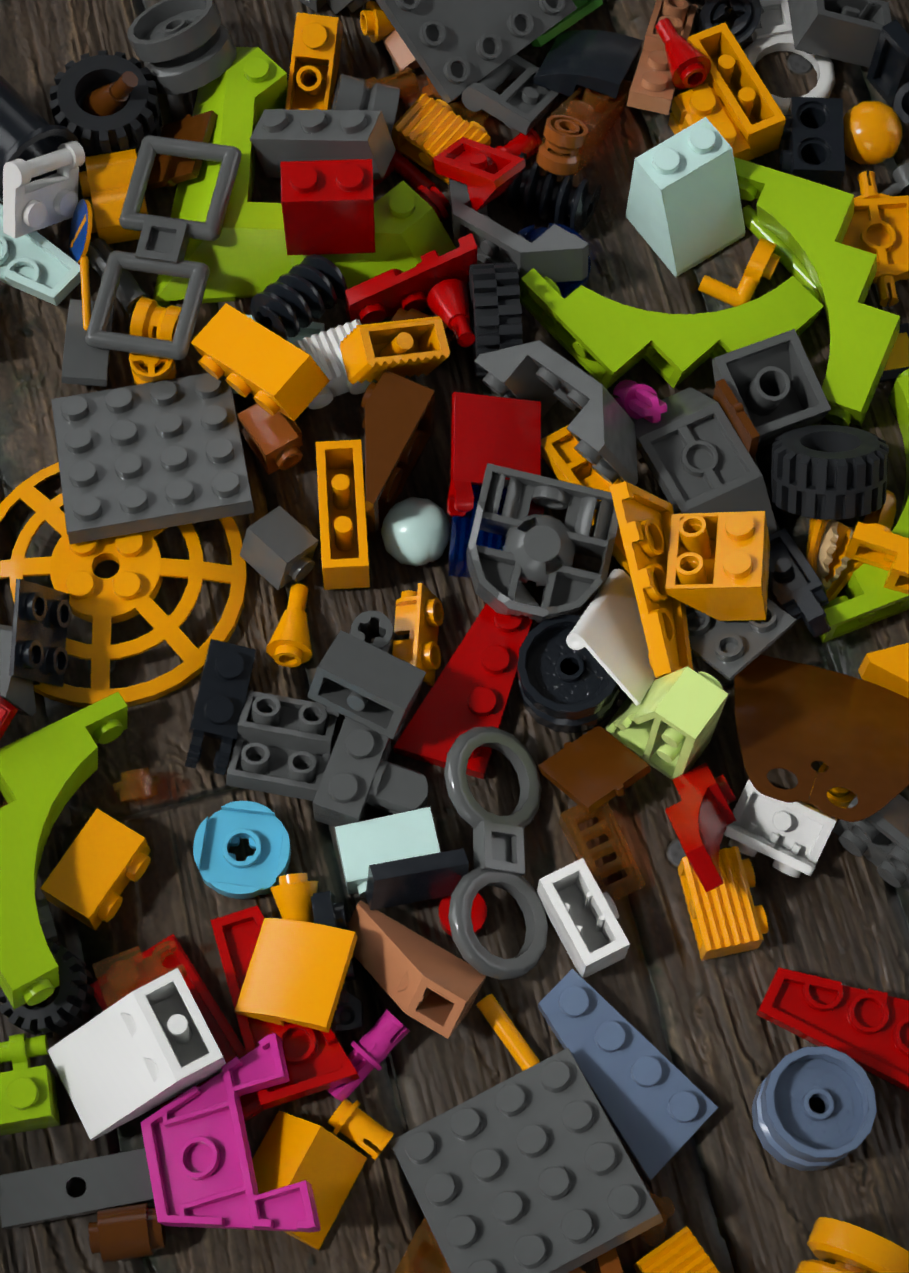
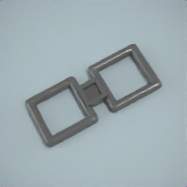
[85,135,242,360]

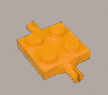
[842,171,909,307]

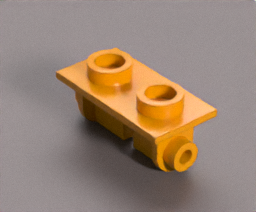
[392,583,444,686]

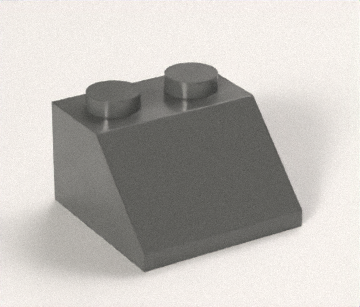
[712,329,831,448]

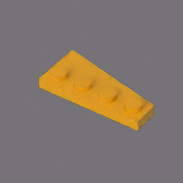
[609,481,693,678]

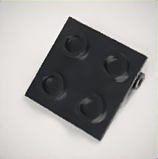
[9,579,72,687]

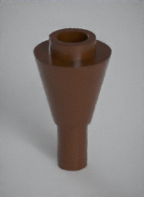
[83,71,138,116]

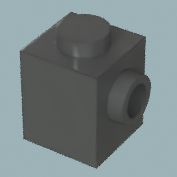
[240,506,319,590]

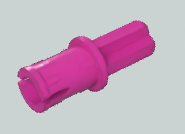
[613,380,668,423]
[327,1009,410,1102]

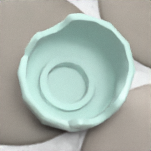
[381,497,452,566]

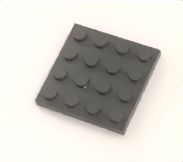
[51,373,254,544]
[389,1048,663,1273]

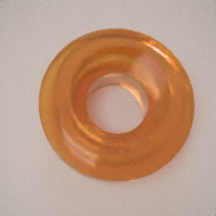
[113,768,161,803]

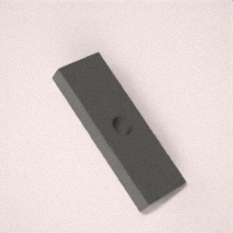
[0,1148,154,1230]

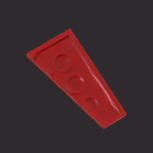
[393,603,534,780]
[210,905,360,1110]
[756,967,909,1092]

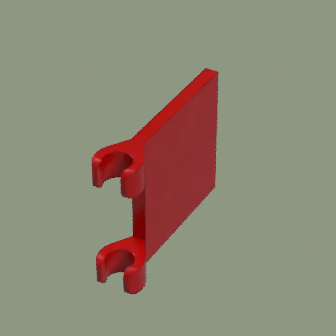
[447,392,544,517]

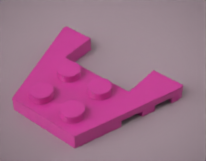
[140,1033,321,1232]

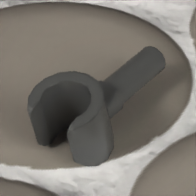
[880,163,909,196]

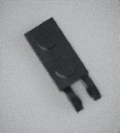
[185,639,257,775]

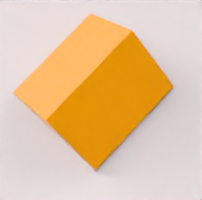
[252,1110,367,1251]

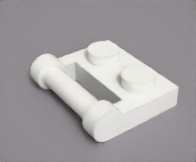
[3,140,85,238]

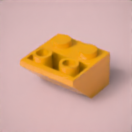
[665,511,770,621]

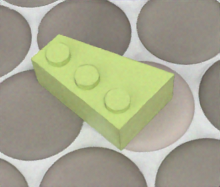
[604,666,728,780]

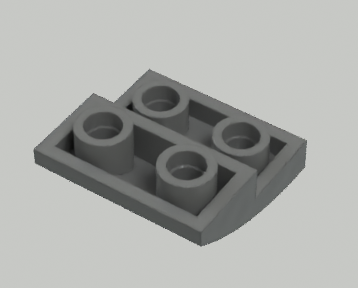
[226,690,339,801]

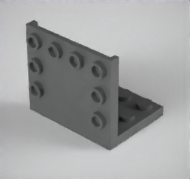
[326,0,577,103]

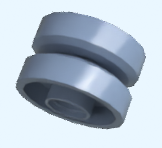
[752,1046,877,1171]

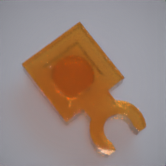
[92,941,187,1008]

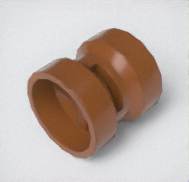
[536,115,588,175]

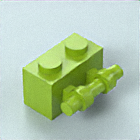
[0,1033,61,1136]

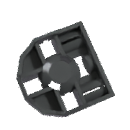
[466,463,618,623]

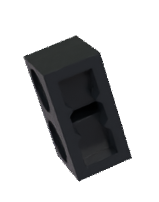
[779,97,845,190]

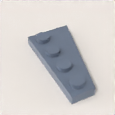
[538,968,718,1183]

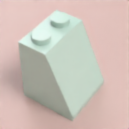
[625,117,746,277]

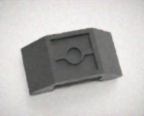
[474,340,638,485]
[628,387,778,535]

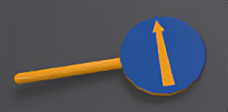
[69,199,92,331]

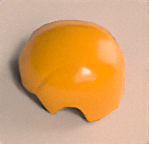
[843,101,902,164]

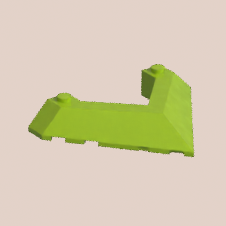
[153,47,456,306]

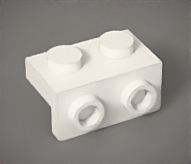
[724,779,837,878]

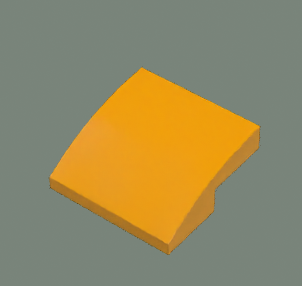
[235,918,357,1033]

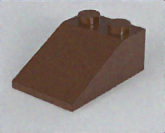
[361,369,435,542]

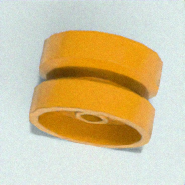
[795,1217,909,1273]

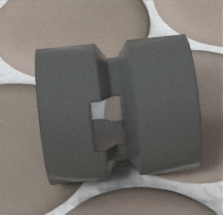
[332,74,400,135]

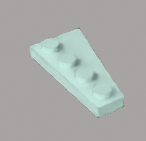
[0,203,81,306]

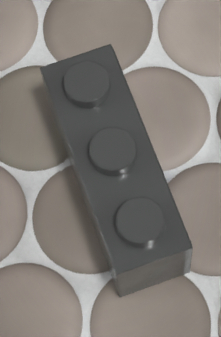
[250,109,396,180]

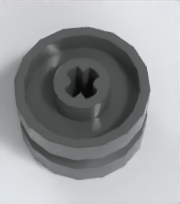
[127,0,237,95]

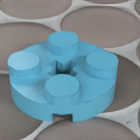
[193,801,291,899]

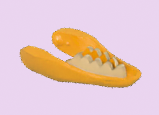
[806,489,896,601]

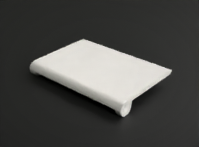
[566,569,656,706]

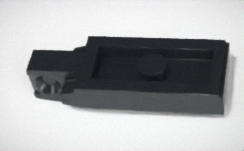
[768,528,831,639]
[311,891,364,1032]

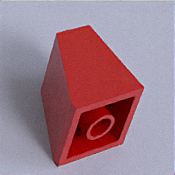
[280,159,376,256]

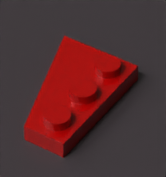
[345,233,478,324]

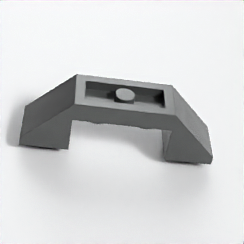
[449,178,589,282]

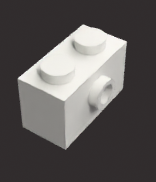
[537,858,630,979]

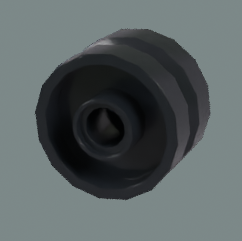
[517,614,620,733]

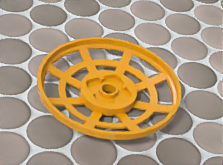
[0,462,248,708]

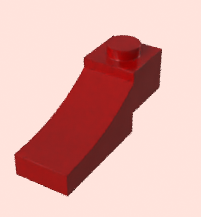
[665,763,737,892]

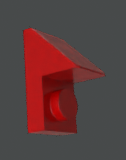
[433,137,526,212]

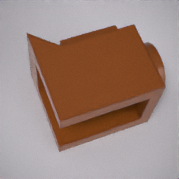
[237,403,303,475]

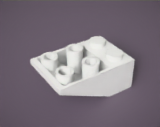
[47,968,226,1141]

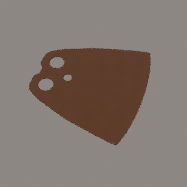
[734,655,909,822]

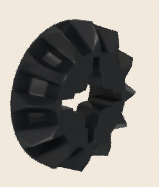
[698,0,764,44]

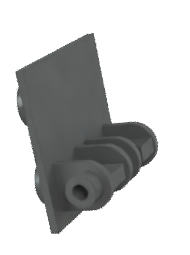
[686,598,797,681]

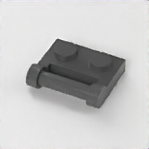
[461,54,563,135]

